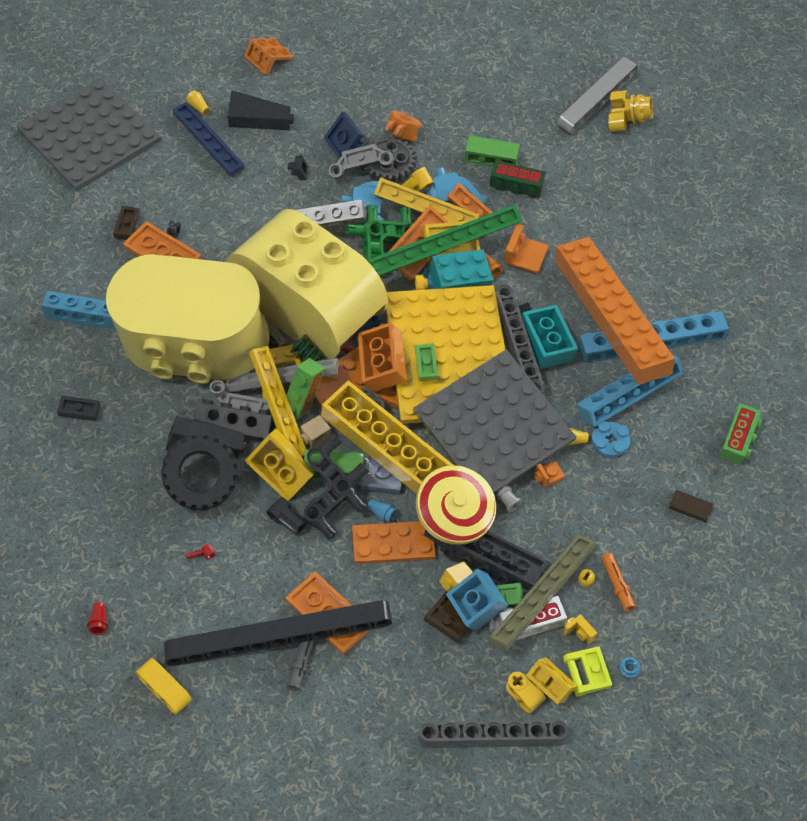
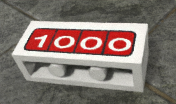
[499,596,567,640]

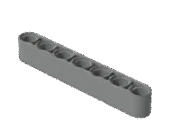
[557,57,639,134]

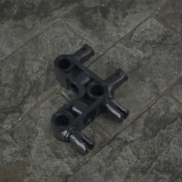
[304,434,369,540]

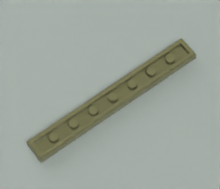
[489,535,595,651]

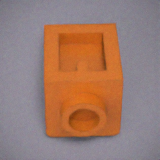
[534,461,565,488]

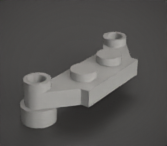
[329,144,394,178]
[210,380,271,418]

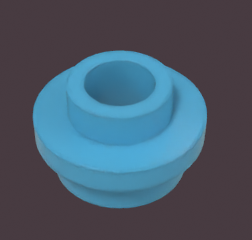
[619,657,641,678]

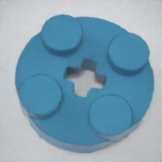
[591,421,630,458]

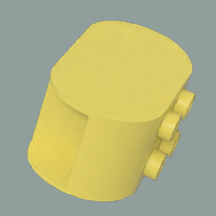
[226,209,388,360]
[106,254,269,384]

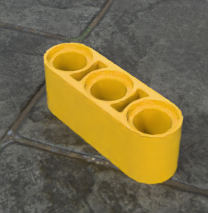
[135,658,192,715]

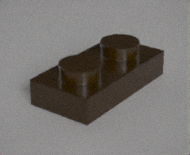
[113,206,140,239]

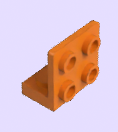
[244,38,294,75]
[504,224,549,274]

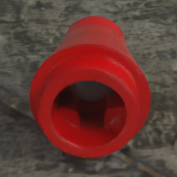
[87,602,108,635]

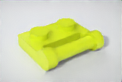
[563,646,612,697]

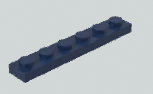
[172,102,245,177]

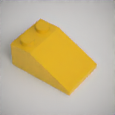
[245,429,314,501]

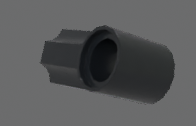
[266,497,307,535]

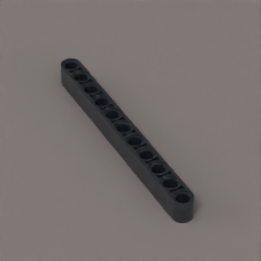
[164,600,392,666]

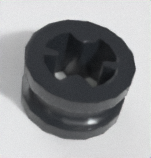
[167,220,181,238]

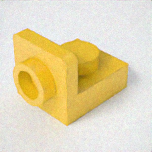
[563,614,597,645]

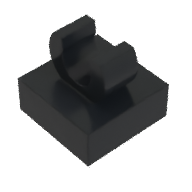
[287,155,308,180]

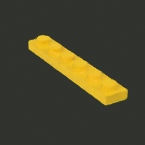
[374,177,480,223]
[249,346,306,457]

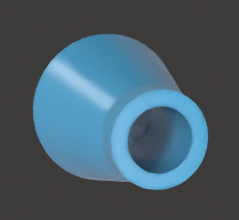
[367,499,398,523]

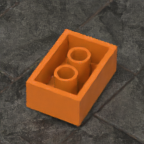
[358,322,407,392]

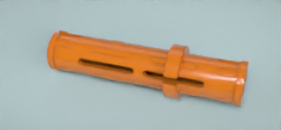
[601,553,636,612]

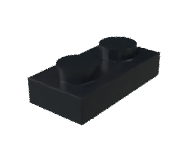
[57,396,101,421]

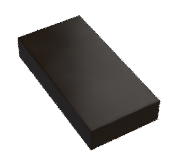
[669,490,713,523]

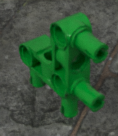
[346,204,413,260]

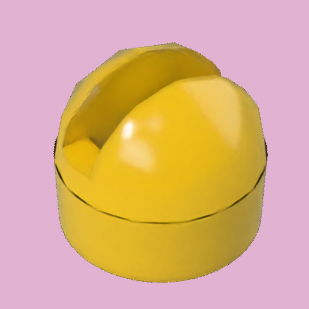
[578,569,595,587]

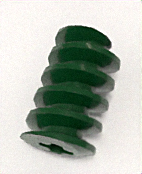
[290,334,327,363]

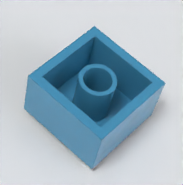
[446,569,508,631]

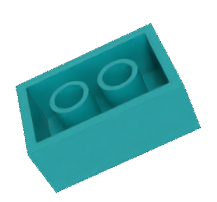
[428,250,493,289]
[522,305,578,370]

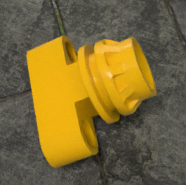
[609,90,653,132]

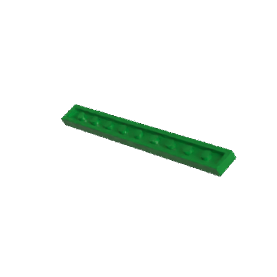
[367,205,522,276]

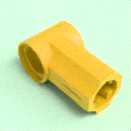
[402,167,434,192]

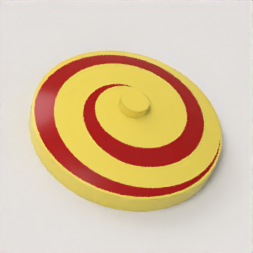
[416,466,496,545]

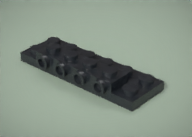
[424,530,549,590]

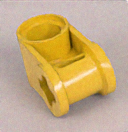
[506,672,546,714]

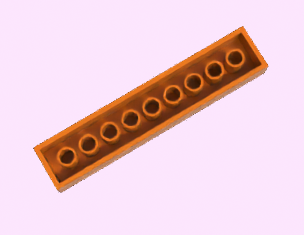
[555,237,675,385]

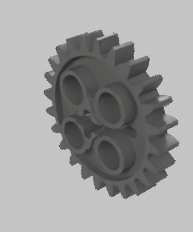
[362,136,417,183]

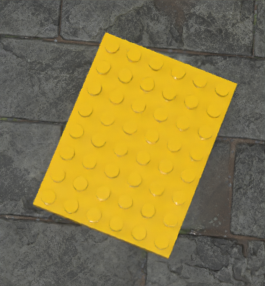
[386,285,505,424]

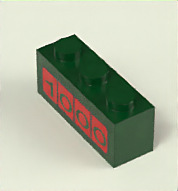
[489,160,546,198]

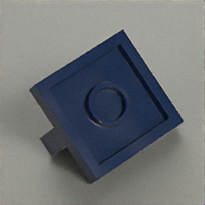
[324,112,366,159]

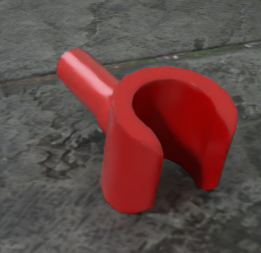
[186,544,216,559]

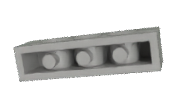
[296,200,367,228]

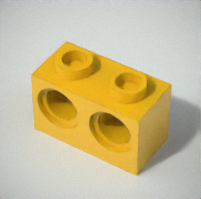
[526,657,577,705]

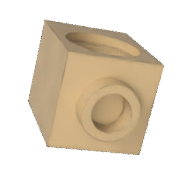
[301,415,331,449]

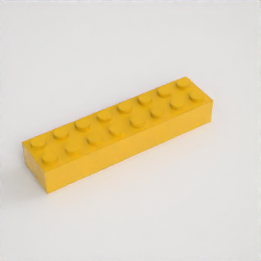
[321,380,454,494]

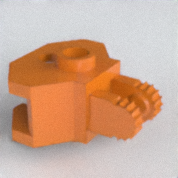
[385,110,422,141]

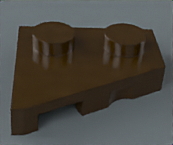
[424,591,469,643]

